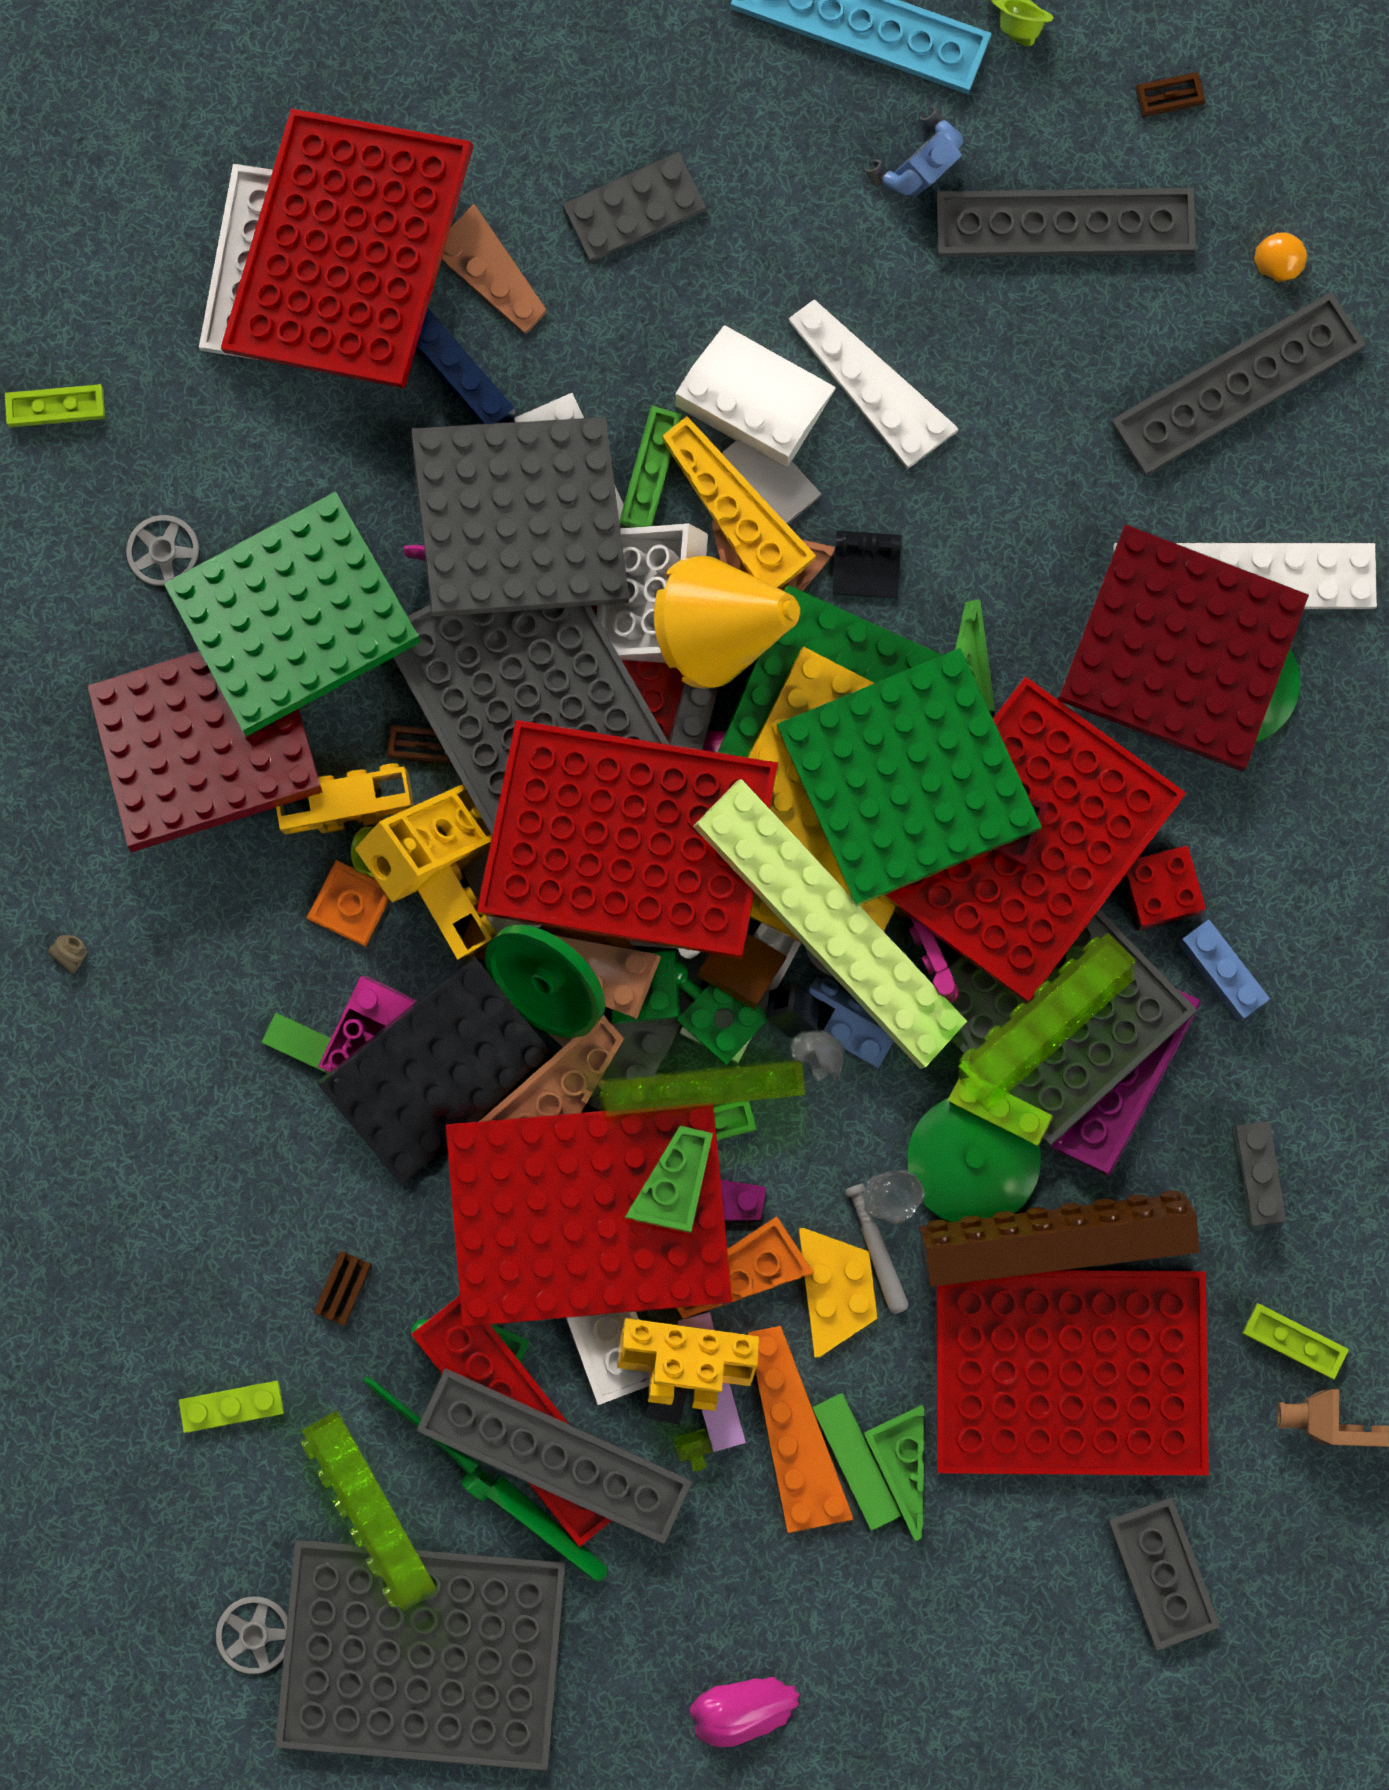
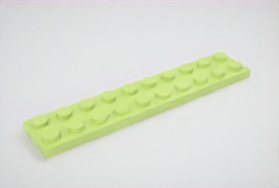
[693,779,967,1069]

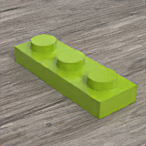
[5,384,106,428]
[948,1071,1053,1146]
[1241,1303,1349,1380]
[178,1380,285,1433]

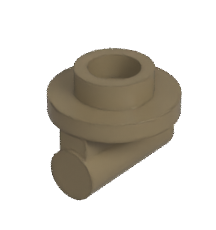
[48,935,87,974]

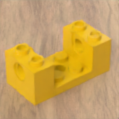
[355,784,492,903]

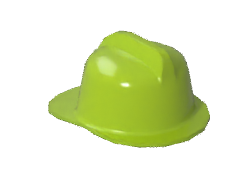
[990,0,1054,47]

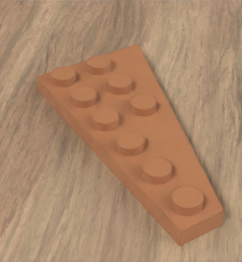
[479,1014,625,1122]

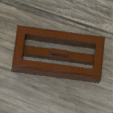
[1135,72,1206,118]
[387,725,452,765]
[314,1251,372,1326]

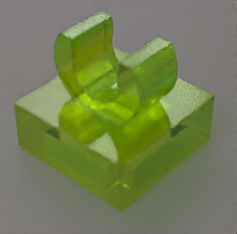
[673,1429,712,1472]

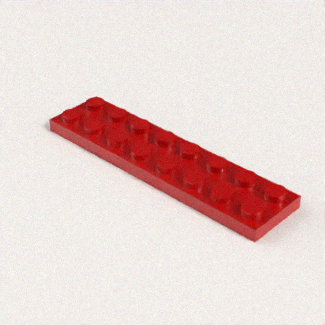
[411,1295,612,1547]

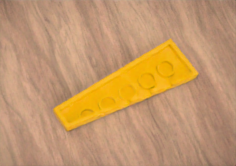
[662,416,816,589]

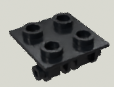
[832,530,902,599]

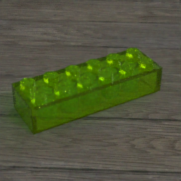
[959,933,1136,1112]

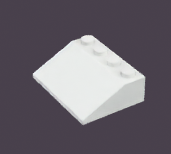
[675,325,836,467]
[597,524,708,663]

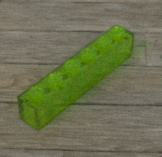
[598,1059,805,1116]
[300,1410,438,1612]

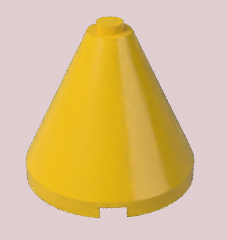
[654,556,800,689]

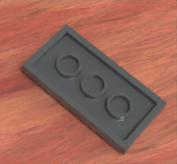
[563,152,706,263]
[1108,1497,1220,1651]

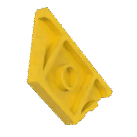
[799,1228,878,1358]

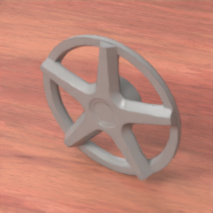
[126,515,199,587]
[216,1596,288,1674]

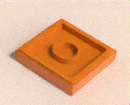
[306,860,390,948]

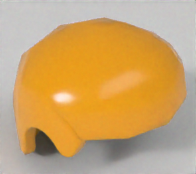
[1254,232,1308,282]

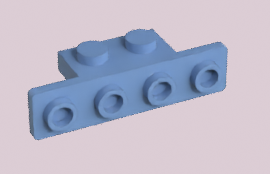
[807,977,895,1068]

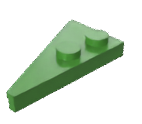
[955,600,995,712]
[863,1405,924,1541]

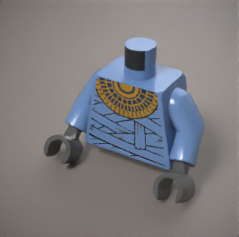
[864,106,963,198]

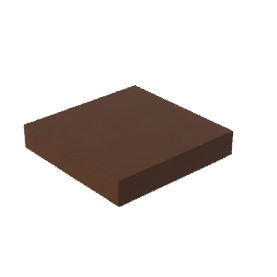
[697,933,787,1010]

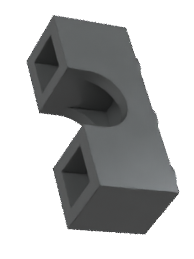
[1232,1121,1286,1228]

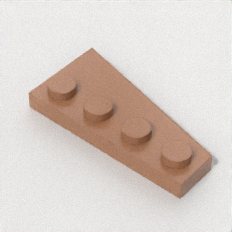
[441,204,547,335]

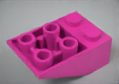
[318,976,417,1072]

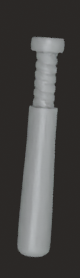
[845,1183,909,1314]

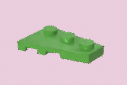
[625,1126,713,1233]

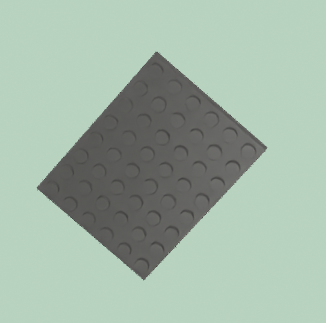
[393,605,670,835]
[275,1540,566,1771]

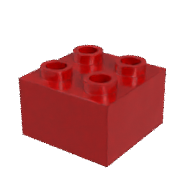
[1123,845,1206,931]

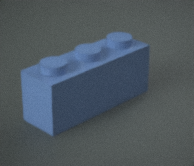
[1178,919,1270,1023]

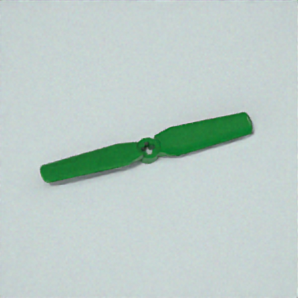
[363,1376,608,1582]

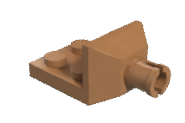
[1277,1389,1389,1447]

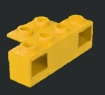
[276,763,414,835]
[418,862,495,962]
[617,1318,759,1411]

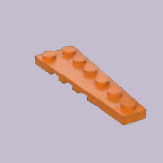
[748,1326,853,1533]

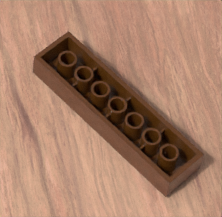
[919,1190,1200,1287]

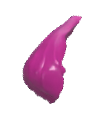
[690,1677,800,1748]

